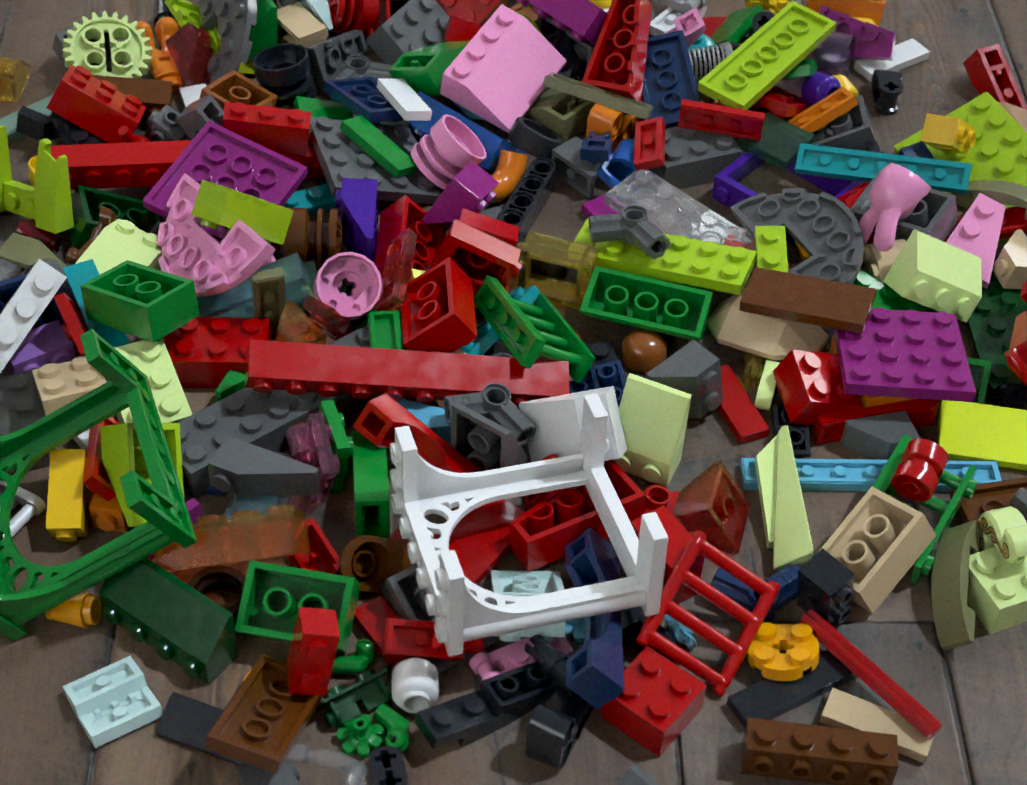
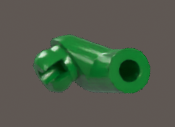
[373,703,410,752]

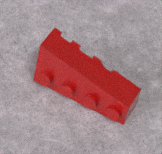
[582,0,652,102]
[511,460,645,572]

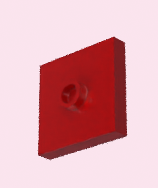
[53,292,87,356]

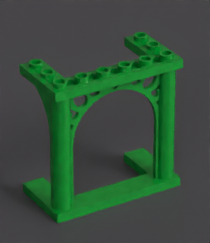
[0,329,197,641]

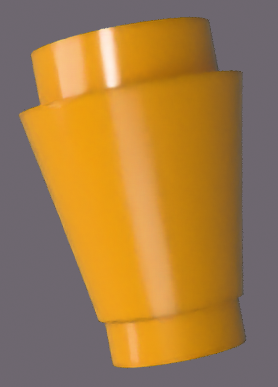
[45,593,102,628]

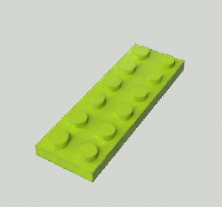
[697,0,837,110]
[568,219,757,295]

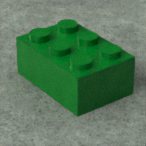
[80,260,200,342]
[235,560,361,654]

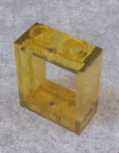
[514,231,598,309]

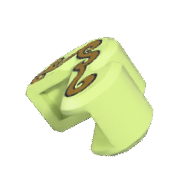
[979,506,1027,564]

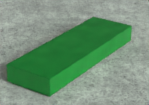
[339,115,417,178]

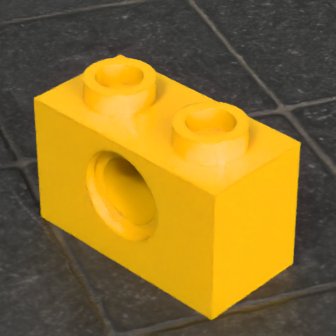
[920,113,976,154]

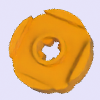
[747,622,819,681]

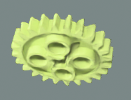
[63,11,152,79]

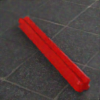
[800,609,942,739]

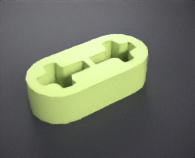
[754,359,780,411]

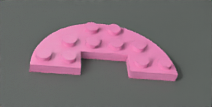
[157,173,276,296]

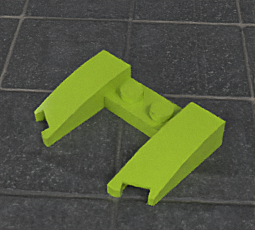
[0,125,74,234]

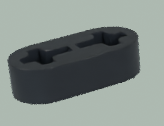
[369,746,408,785]

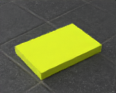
[937,400,1027,471]

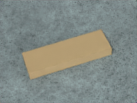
[819,688,934,763]

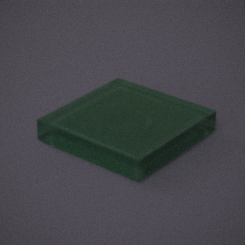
[738,113,815,170]

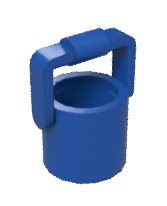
[596,139,644,201]

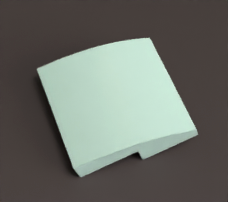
[62,656,163,748]

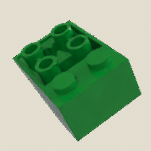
[388,41,470,97]

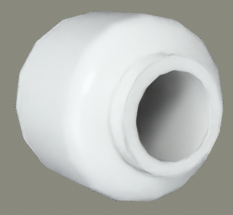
[392,657,439,714]

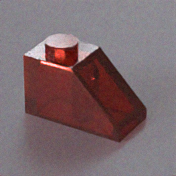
[165,22,214,86]

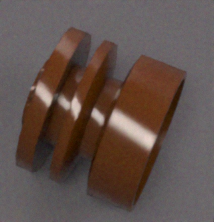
[285,208,343,270]

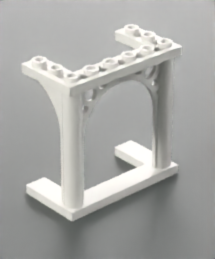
[390,393,668,656]

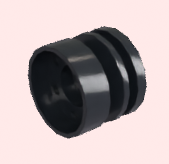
[252,43,317,110]

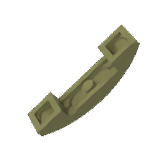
[947,180,1027,220]
[931,520,980,651]

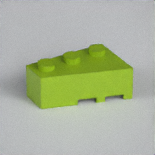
[191,180,294,245]

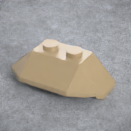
[707,288,829,360]

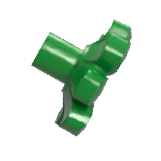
[337,714,384,758]

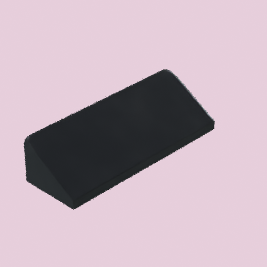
[156,692,247,766]

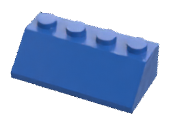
[404,91,526,173]

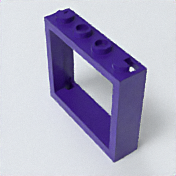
[711,131,864,246]

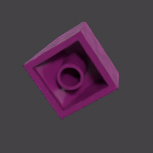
[422,161,499,224]

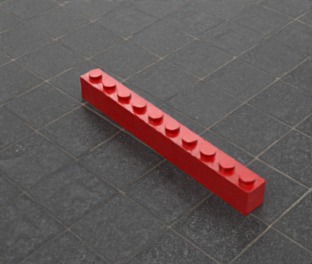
[51,138,325,190]
[245,339,570,409]

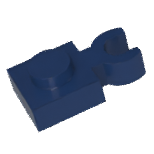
[580,131,612,163]

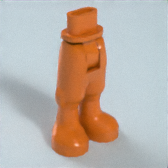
[137,17,184,93]

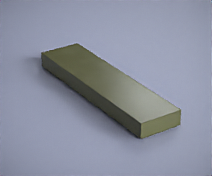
[543,72,654,120]

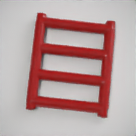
[636,530,781,697]

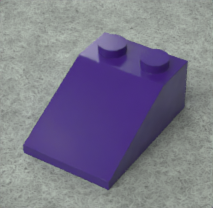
[335,178,378,262]

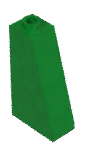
[352,432,390,538]

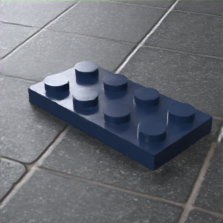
[642,30,701,129]

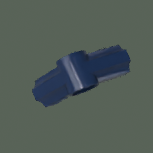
[710,564,801,623]

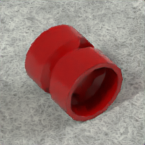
[891,438,949,502]

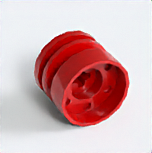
[327,0,379,35]

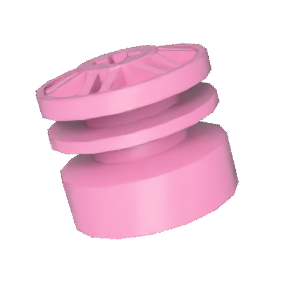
[411,114,486,190]
[313,251,382,322]

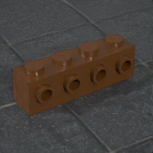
[741,717,899,785]

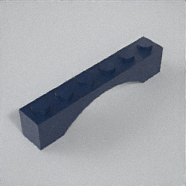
[565,527,625,710]

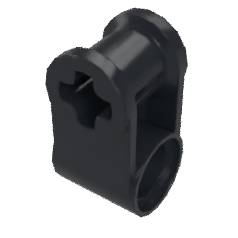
[871,70,903,115]

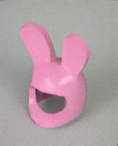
[859,163,931,252]

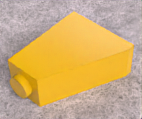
[46,449,93,542]

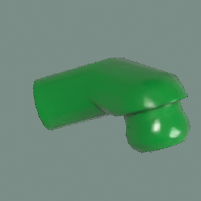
[331,639,376,675]

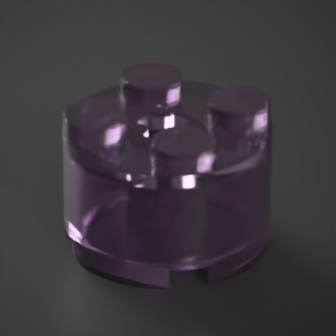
[808,31,856,79]

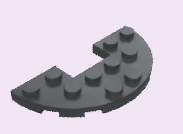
[199,0,257,84]
[730,188,864,284]

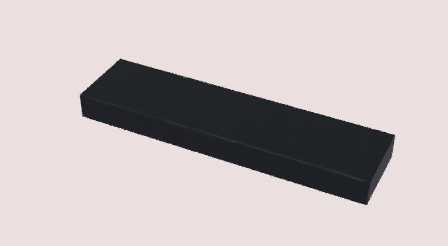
[726,650,857,728]

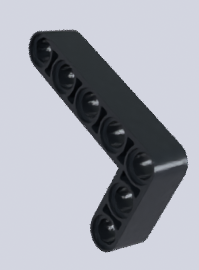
[497,158,569,281]

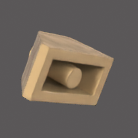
[992,229,1027,289]

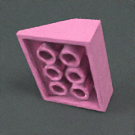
[440,4,567,133]

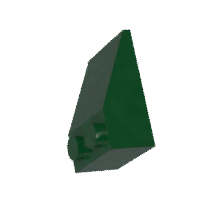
[69,185,164,250]

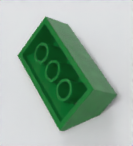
[579,266,713,342]

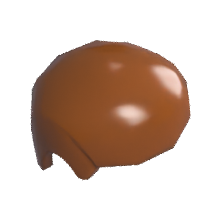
[622,329,668,373]

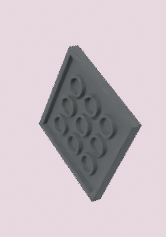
[309,117,441,204]

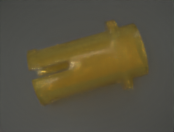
[741,352,767,387]

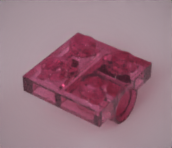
[286,412,340,503]

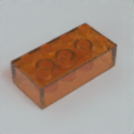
[154,504,311,572]

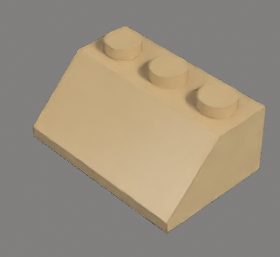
[818,487,936,614]

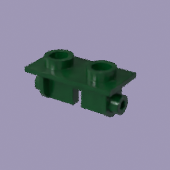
[316,668,392,728]

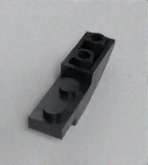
[414,661,559,749]

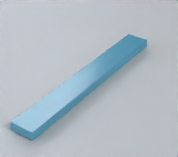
[740,458,1002,492]

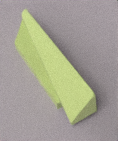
[755,426,814,572]

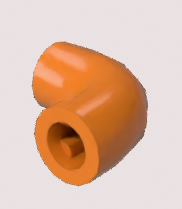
[491,150,528,203]

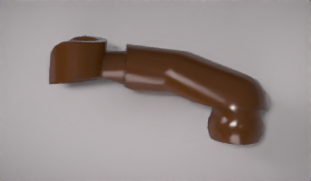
[65,206,116,264]

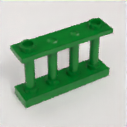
[474,275,595,383]
[873,434,978,585]

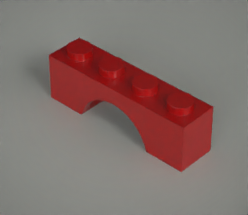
[352,393,481,510]

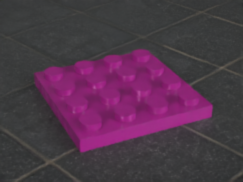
[142,121,308,242]
[833,308,976,402]

